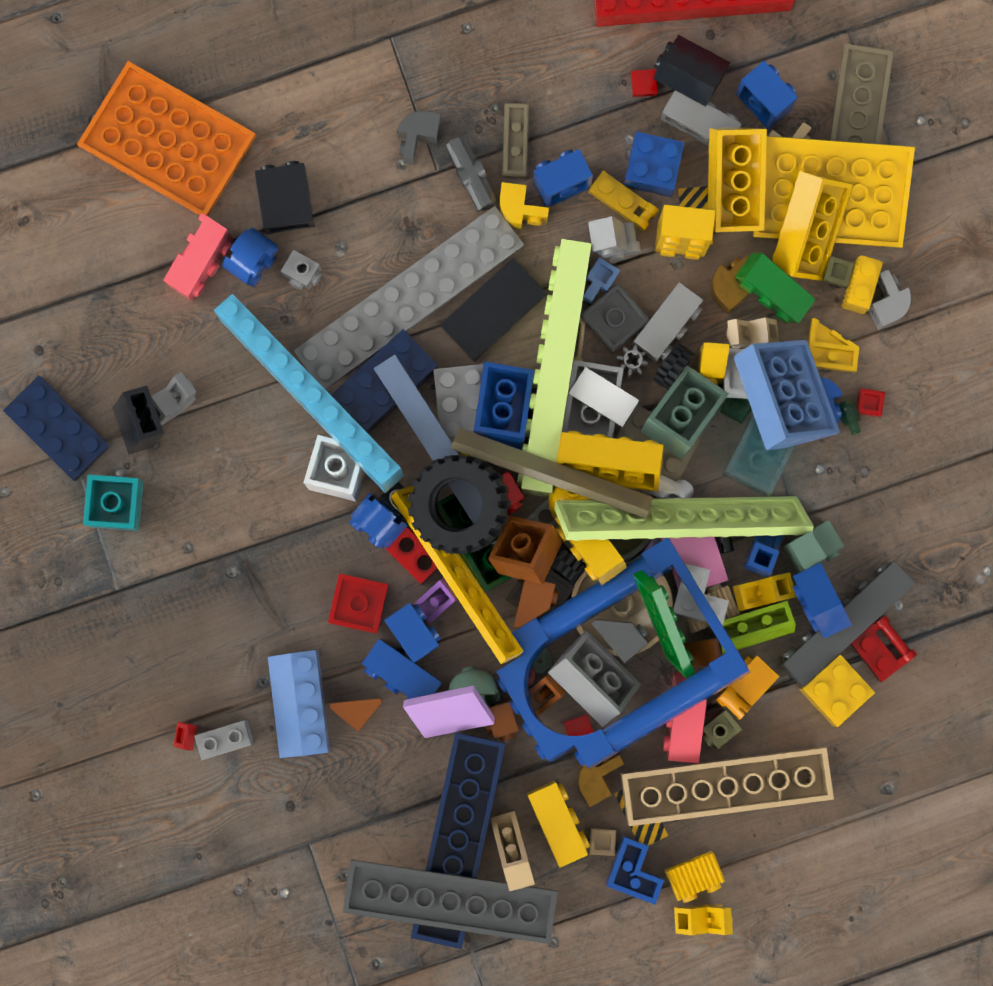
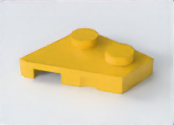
[808,318,859,373]

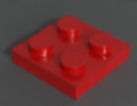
[328,573,389,634]

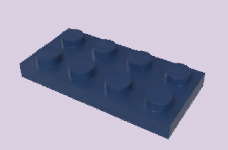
[3,375,111,481]

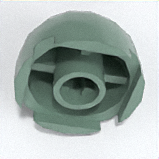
[448,666,500,707]

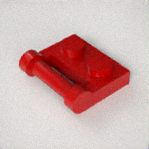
[850,614,917,682]

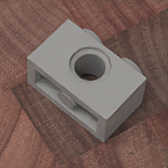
[194,720,254,761]

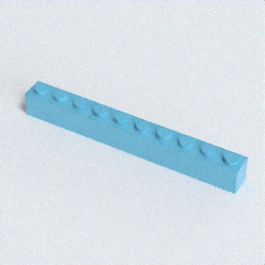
[214,294,404,493]

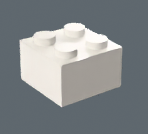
[303,435,365,502]

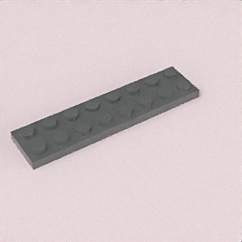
[343,859,558,944]

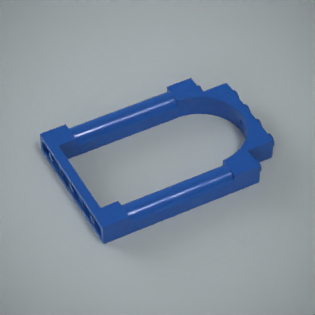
[496,538,751,768]

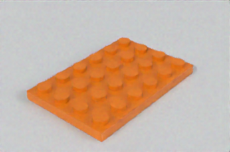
[77,61,257,216]

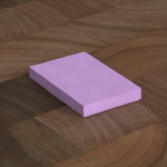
[403,686,495,738]

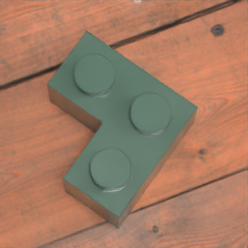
[782,520,844,573]

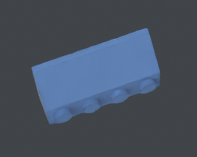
[268,650,330,758]

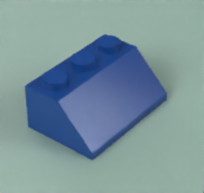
[473,361,534,450]

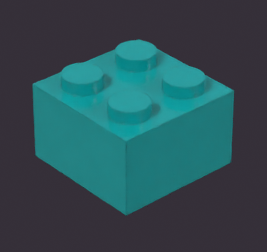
[83,475,144,531]

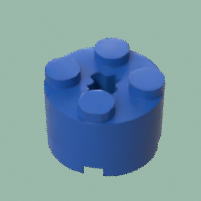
[222,227,279,288]
[349,492,409,549]

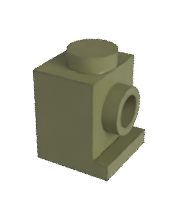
[702,709,742,749]

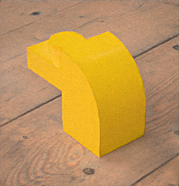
[500,182,549,230]
[733,572,796,611]
[674,904,733,935]

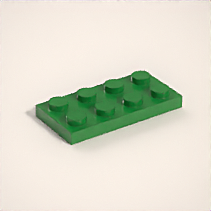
[633,570,695,678]

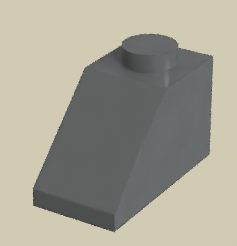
[591,619,649,663]

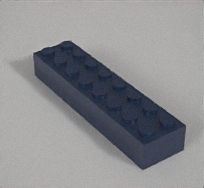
[411,732,506,949]

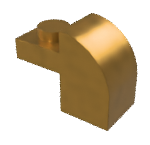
[711,256,748,314]
[578,754,624,807]

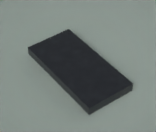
[440,258,547,362]

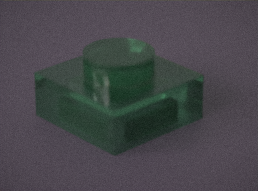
[720,398,752,424]

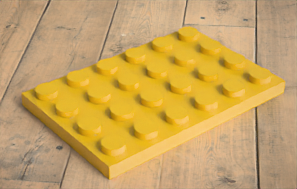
[753,136,915,248]

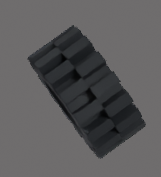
[653,342,695,390]
[551,546,586,584]

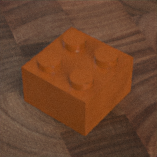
[488,515,563,585]

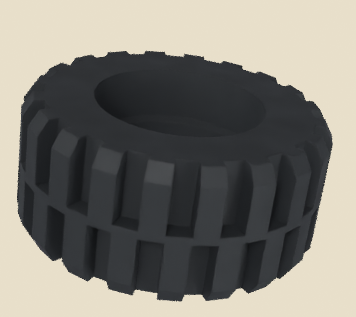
[408,455,511,554]

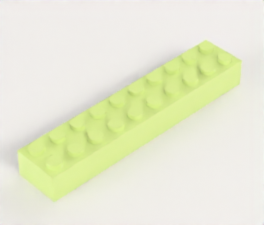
[517,239,592,497]

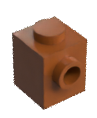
[485,701,519,742]

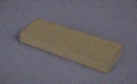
[502,103,529,178]

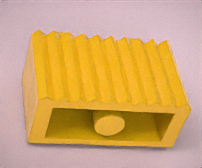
[841,255,883,314]
[664,851,725,903]

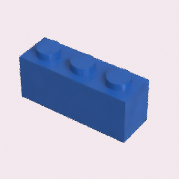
[362,639,442,700]

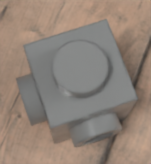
[281,250,322,290]

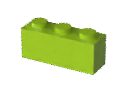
[715,601,796,655]

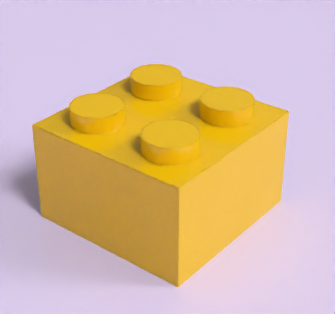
[798,654,875,727]

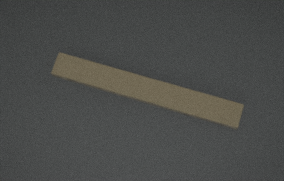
[451,428,653,518]

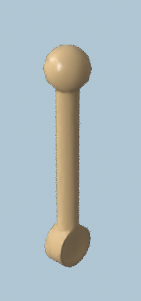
[573,317,586,361]

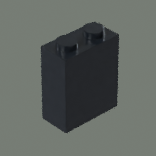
[653,34,731,107]
[255,161,315,234]
[112,386,164,455]

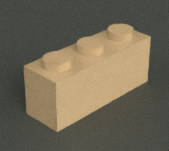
[490,811,535,891]

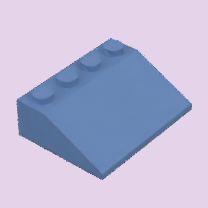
[733,340,840,450]

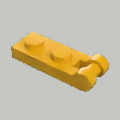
[588,171,659,231]

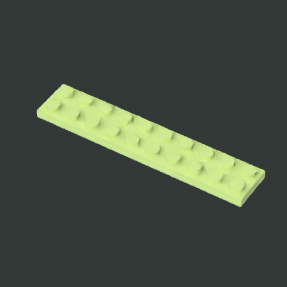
[554,496,814,541]

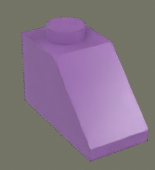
[413,577,458,624]

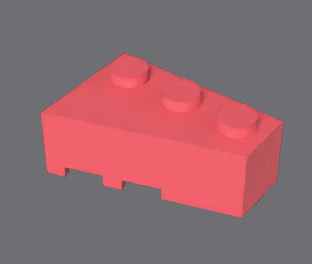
[163,213,234,301]
[663,671,707,764]

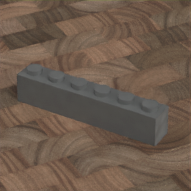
[780,561,916,687]

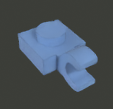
[583,257,620,305]

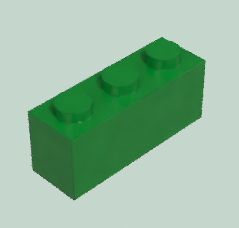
[735,253,816,324]

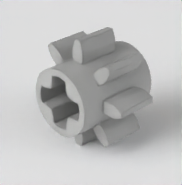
[617,345,648,377]

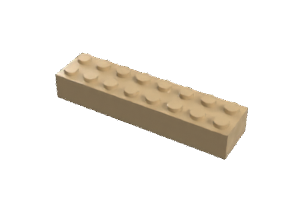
[620,747,834,826]

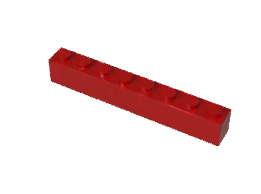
[594,0,795,27]

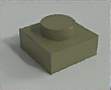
[822,256,855,288]

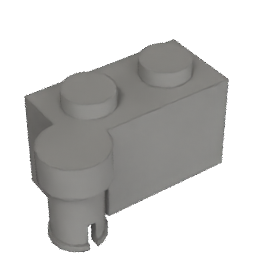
[588,216,641,261]

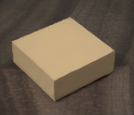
[589,828,616,856]

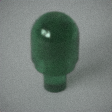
[839,400,861,435]

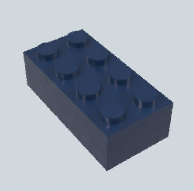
[331,329,438,434]

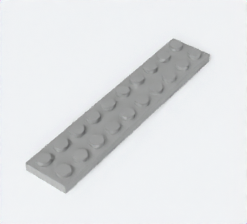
[294,206,524,390]

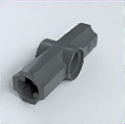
[446,136,497,212]

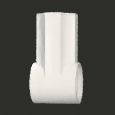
[648,474,694,499]

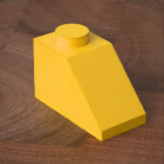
[697,343,729,385]

